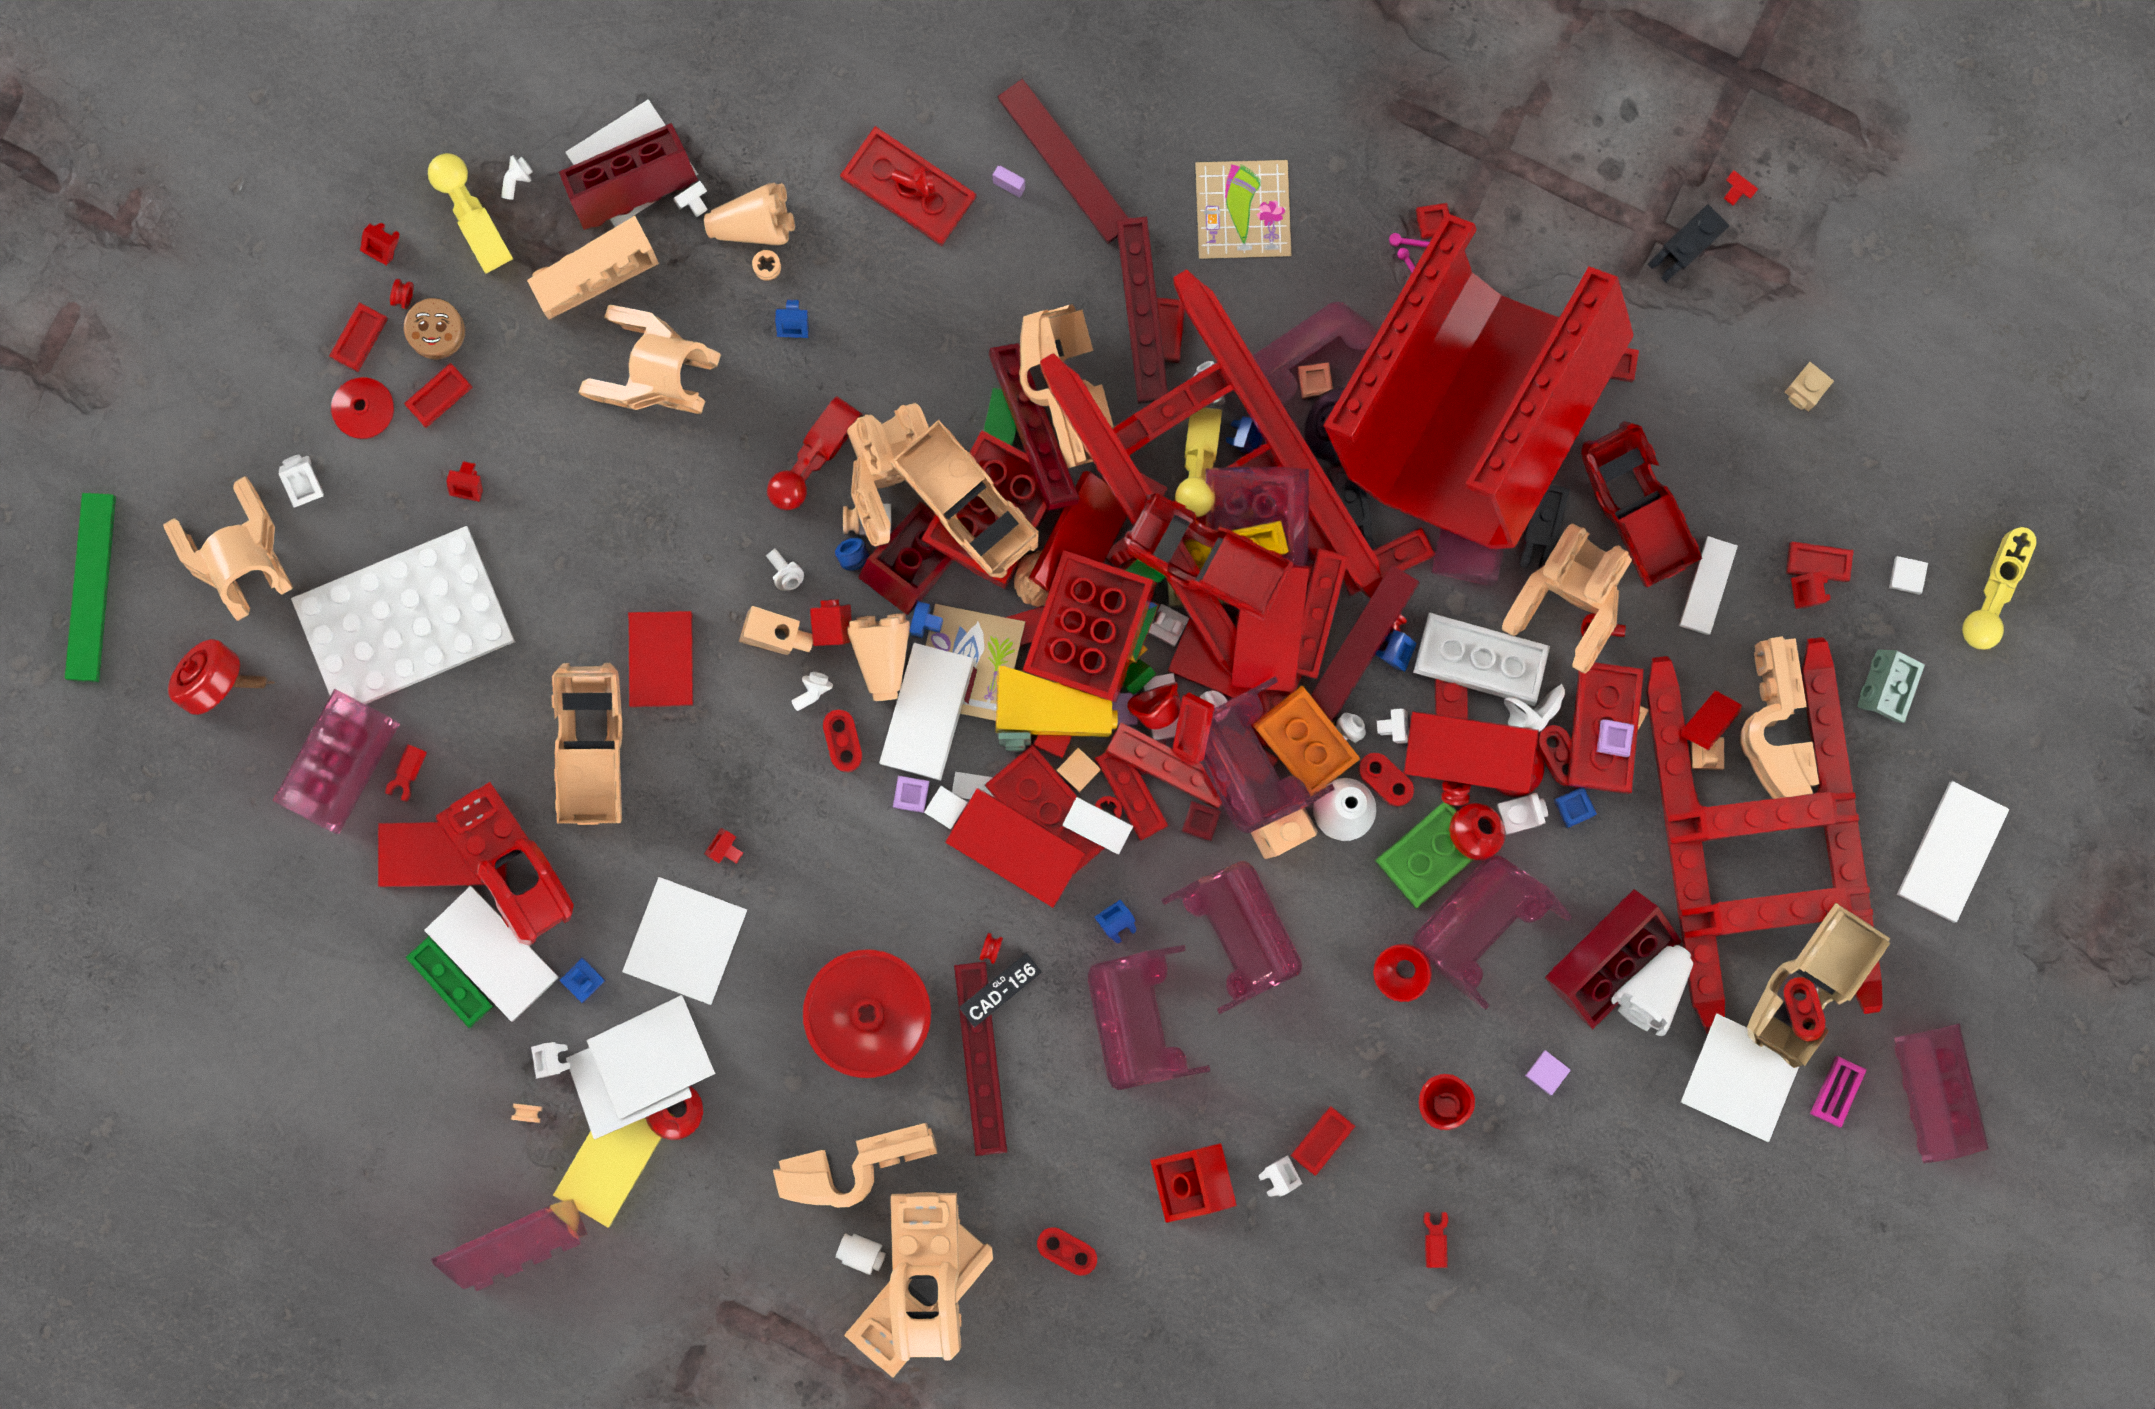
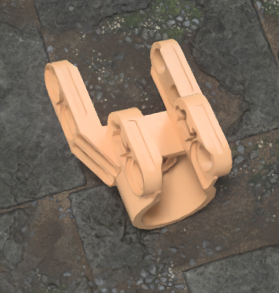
[578,305,721,414]
[847,403,929,547]
[163,476,293,621]
[1502,523,1632,673]

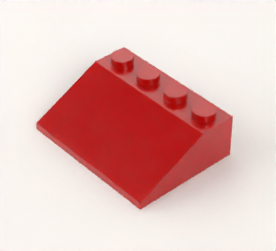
[921,430,1049,589]
[1022,550,1157,703]

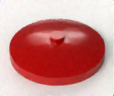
[803,949,931,1078]

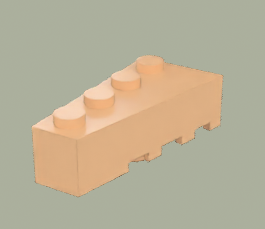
[527,216,659,320]

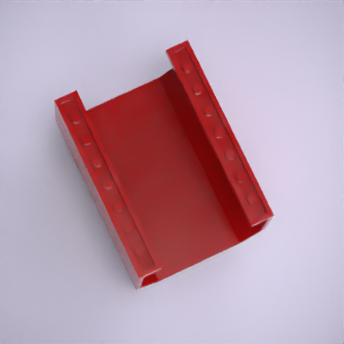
[1324,213,1634,549]

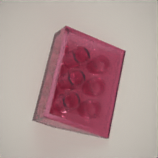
[1206,467,1309,586]
[431,1199,588,1291]

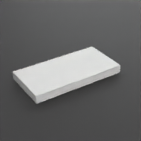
[1413,613,1550,706]
[879,643,975,781]
[1897,781,2009,923]
[424,886,559,1022]

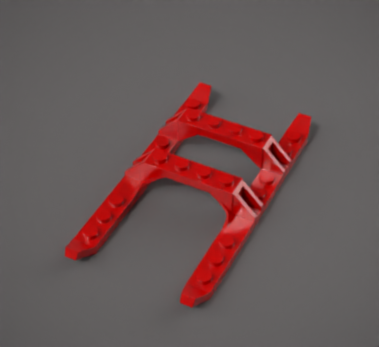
[1040,269,1382,675]
[1646,637,1883,1034]

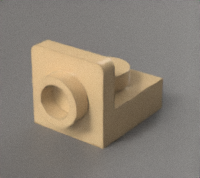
[1785,362,1834,412]

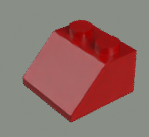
[1150,1143,1237,1223]

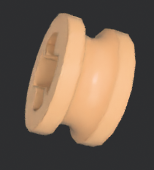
[752,250,781,281]
[843,506,860,534]
[511,1103,542,1123]

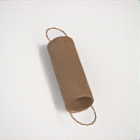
[233,675,275,689]

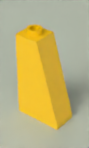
[995,666,1118,737]

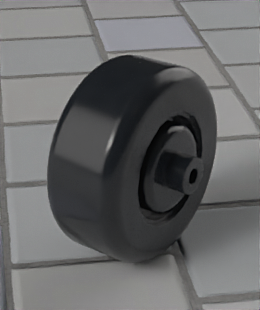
[1304,387,1345,465]

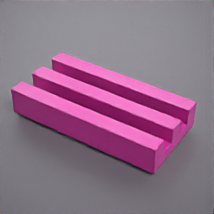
[1810,1056,1867,1128]

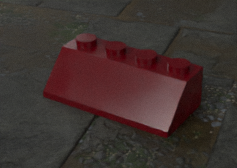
[558,123,698,230]
[1545,889,1682,1030]

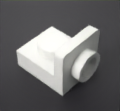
[279,455,324,508]
[1496,793,1548,835]

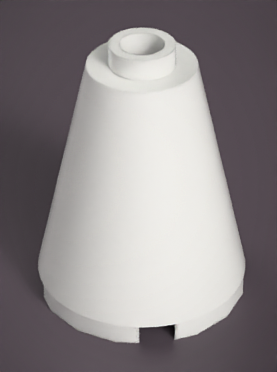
[1313,778,1376,841]
[1611,945,1693,1036]

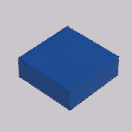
[1554,787,1597,828]

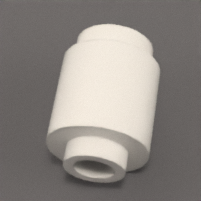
[836,1234,886,1275]

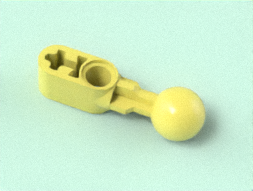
[428,153,513,274]
[1175,407,1222,517]
[1962,527,2036,650]

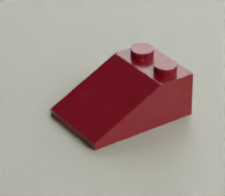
[858,501,954,616]

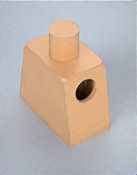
[739,606,813,655]
[1250,803,1318,859]

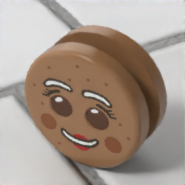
[404,298,465,360]

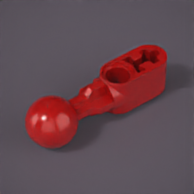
[767,396,863,511]

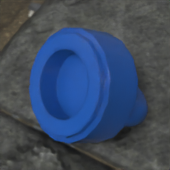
[835,538,869,571]

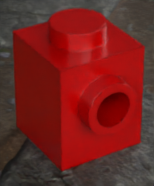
[810,599,852,646]

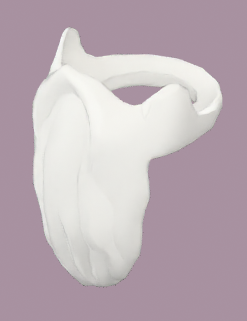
[1504,684,1565,732]

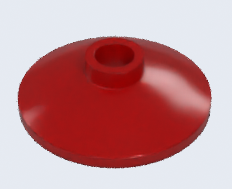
[331,377,394,439]

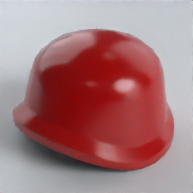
[1127,682,1181,729]
[1419,1074,1475,1130]

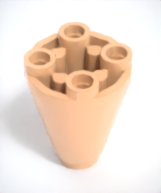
[704,183,795,245]
[847,613,910,701]

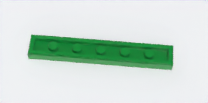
[65,493,116,682]

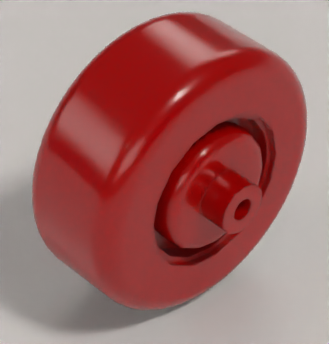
[168,639,240,715]

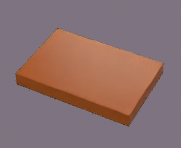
[1253,686,1360,798]

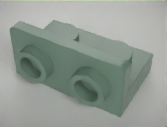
[1857,649,1925,723]

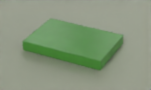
[1375,802,1474,909]

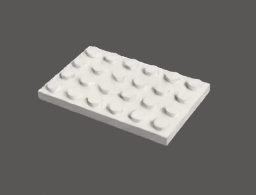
[291,526,515,715]

